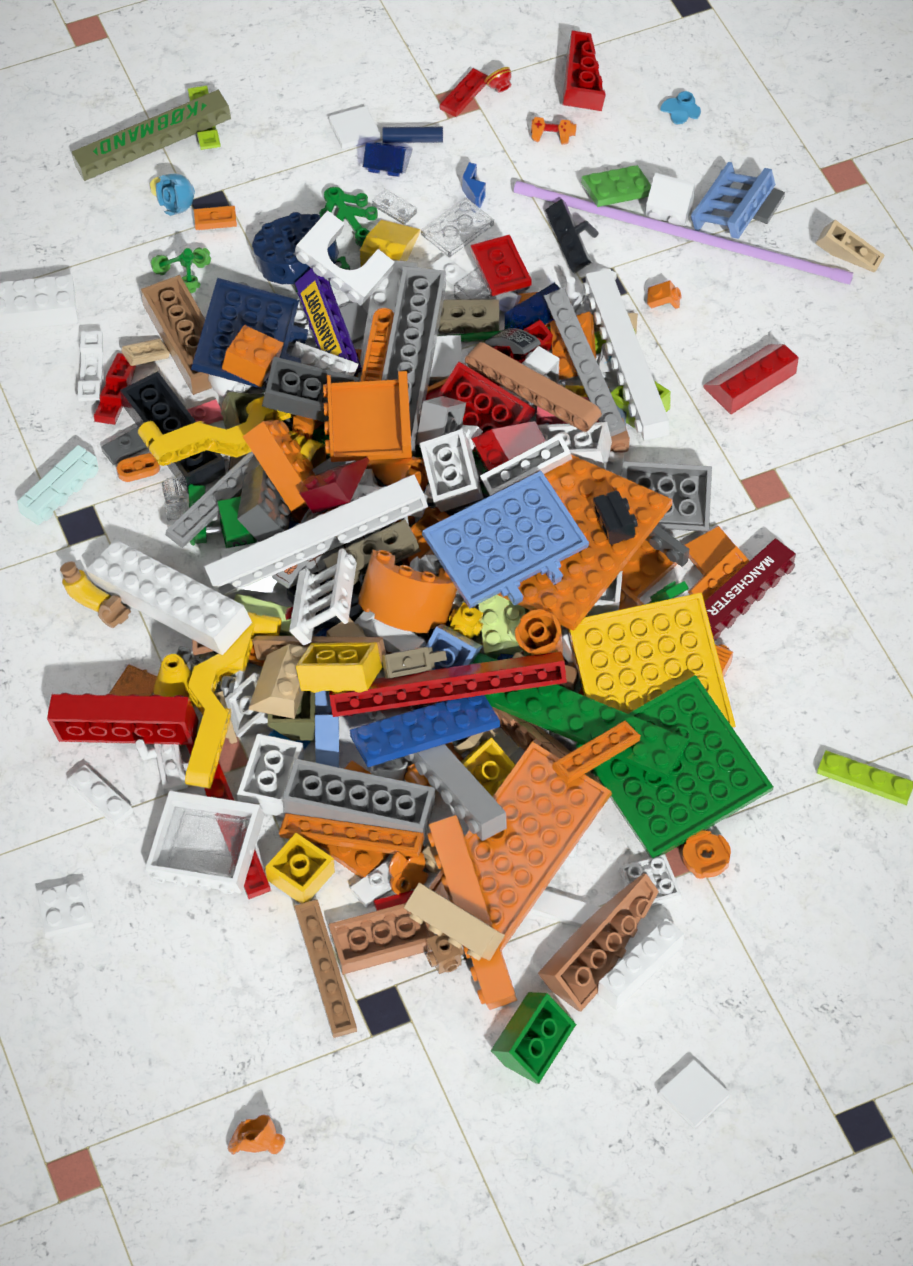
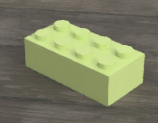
[478,595,531,659]

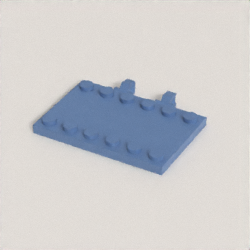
[422,471,589,609]

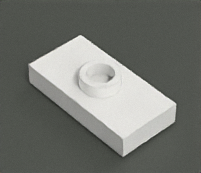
[429,255,473,294]
[350,860,392,908]

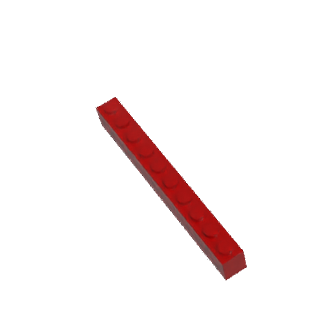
[329,651,567,717]

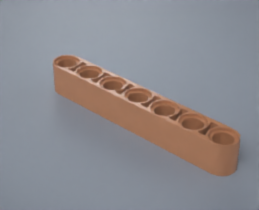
[465,342,602,432]

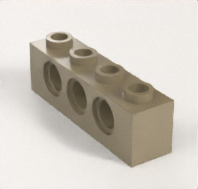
[438,299,499,334]
[324,520,421,584]

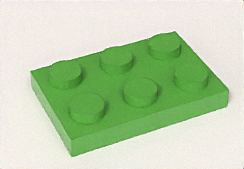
[581,165,652,207]

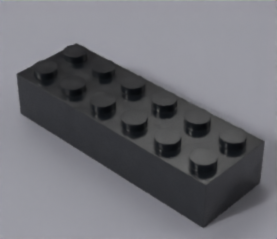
[120,371,226,494]

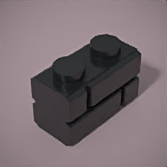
[593,490,638,545]

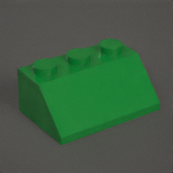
[490,992,577,1084]

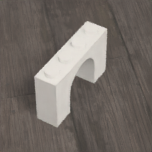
[294,211,395,306]

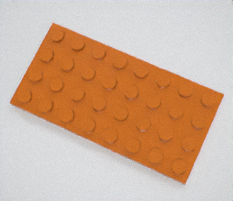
[428,741,612,951]

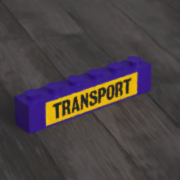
[295,268,362,376]

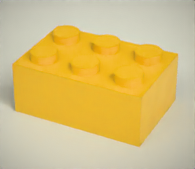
[296,642,382,693]

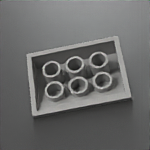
[622,461,712,532]

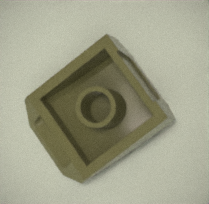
[221,392,265,430]

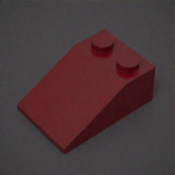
[299,457,370,514]

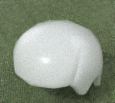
[371,757,408,781]

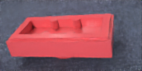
[187,399,223,425]

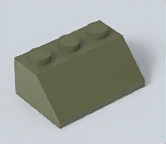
[268,691,315,741]

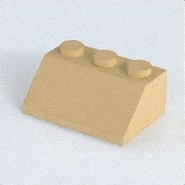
[249,644,308,719]

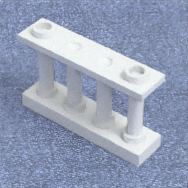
[289,548,357,646]

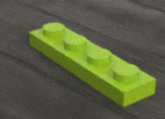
[817,750,913,806]

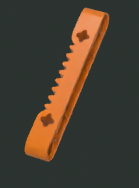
[360,308,394,382]

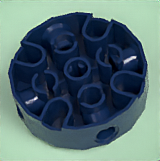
[252,212,339,285]

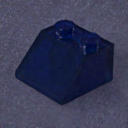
[362,142,413,177]

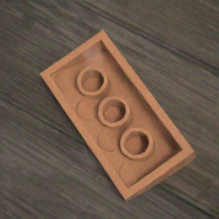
[328,903,435,975]

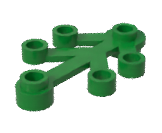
[319,187,378,247]

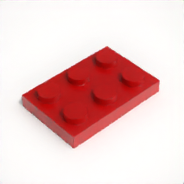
[470,234,532,296]

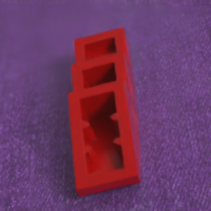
[94,353,137,425]

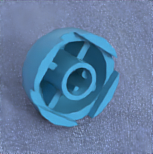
[156,173,195,216]

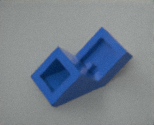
[462,162,486,211]

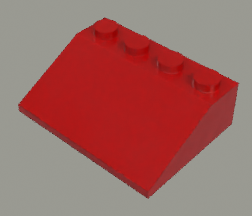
[436,362,536,449]

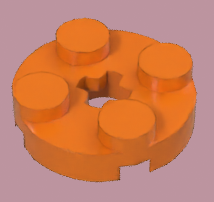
[682,831,731,879]

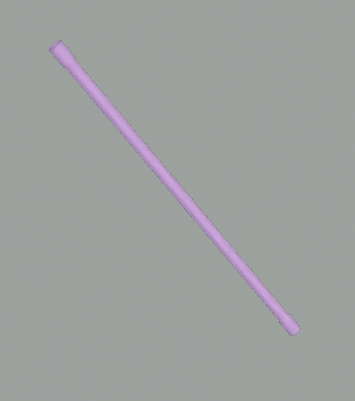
[514,181,853,285]

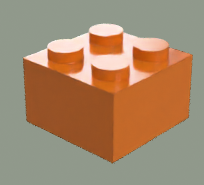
[222,325,283,387]

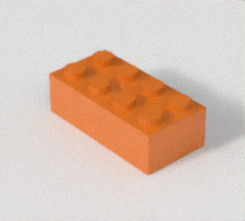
[242,420,315,511]

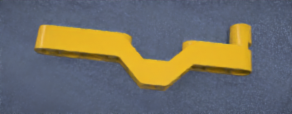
[138,396,296,466]
[185,612,282,788]

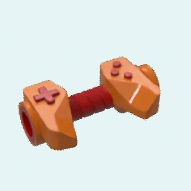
[531,117,577,145]

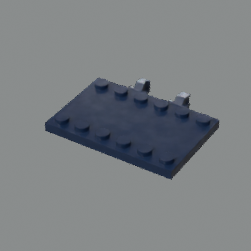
[191,278,309,390]

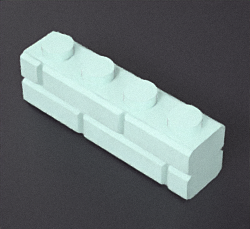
[17,445,99,525]

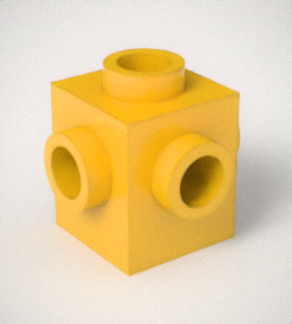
[449,602,484,640]

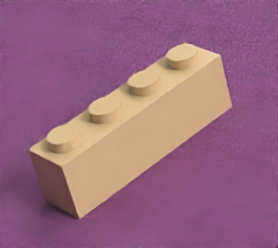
[404,883,505,961]

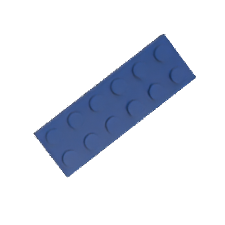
[350,695,500,768]

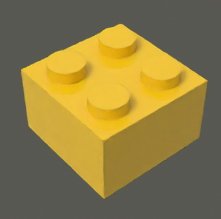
[265,833,335,904]

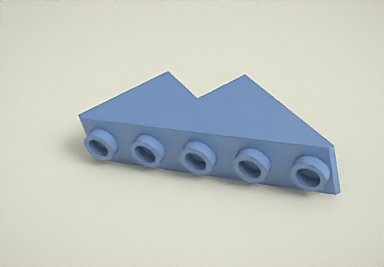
[315,691,339,768]

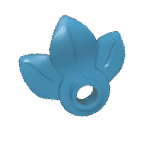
[660,91,701,125]

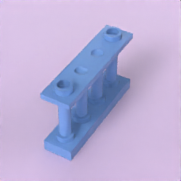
[691,162,776,239]

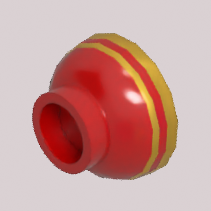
[485,67,512,93]

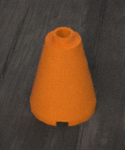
[367,457,429,492]
[515,609,563,655]

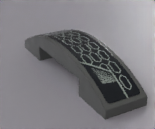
[484,328,541,354]

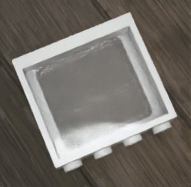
[145,791,265,894]

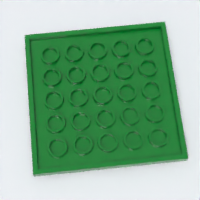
[576,675,774,859]

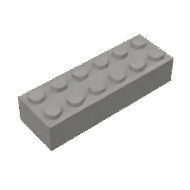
[283,759,435,842]

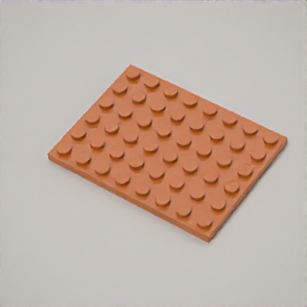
[497,455,672,631]

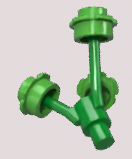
[151,247,211,293]

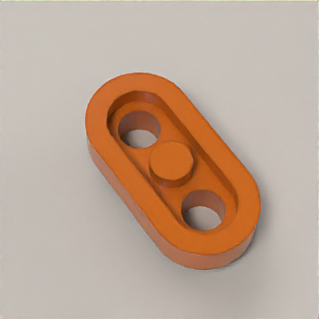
[117,453,161,482]

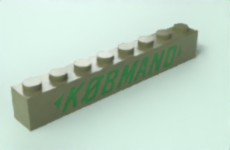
[71,89,231,181]

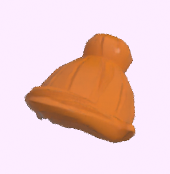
[228,1115,285,1155]

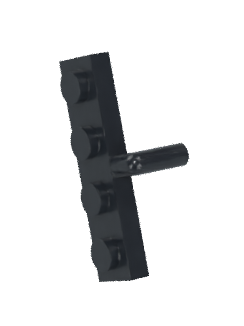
[545,199,599,274]

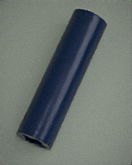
[382,126,443,143]

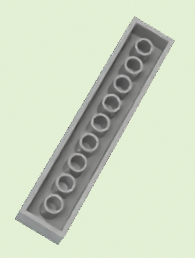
[382,266,446,457]

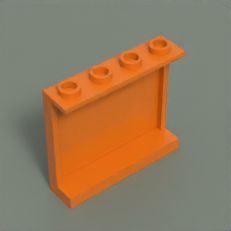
[323,371,412,462]

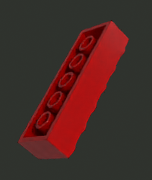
[47,693,199,745]

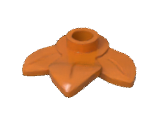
[389,851,429,895]

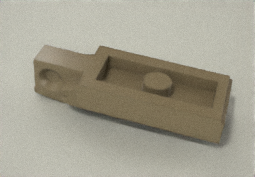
[382,647,447,678]

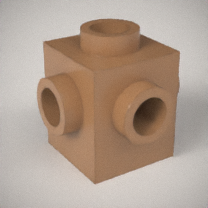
[426,933,464,974]

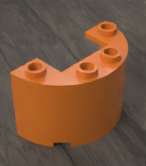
[358,550,457,633]

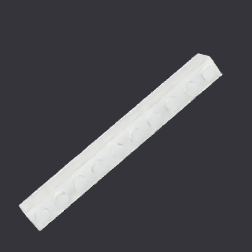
[583,269,669,441]
[204,475,428,596]

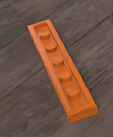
[279,813,425,858]

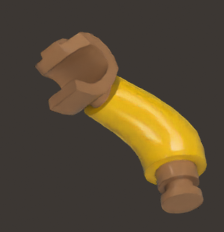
[60,561,132,628]

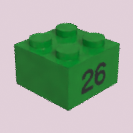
[218,497,258,548]

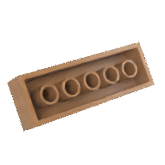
[141,275,212,395]

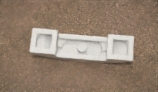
[78,331,103,401]

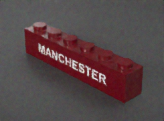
[704,538,796,642]

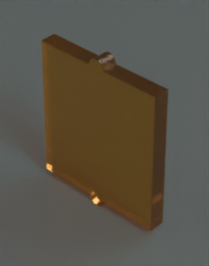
[109,664,157,696]

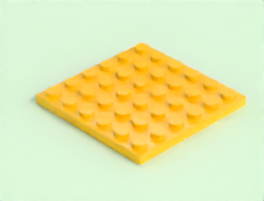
[568,593,736,728]

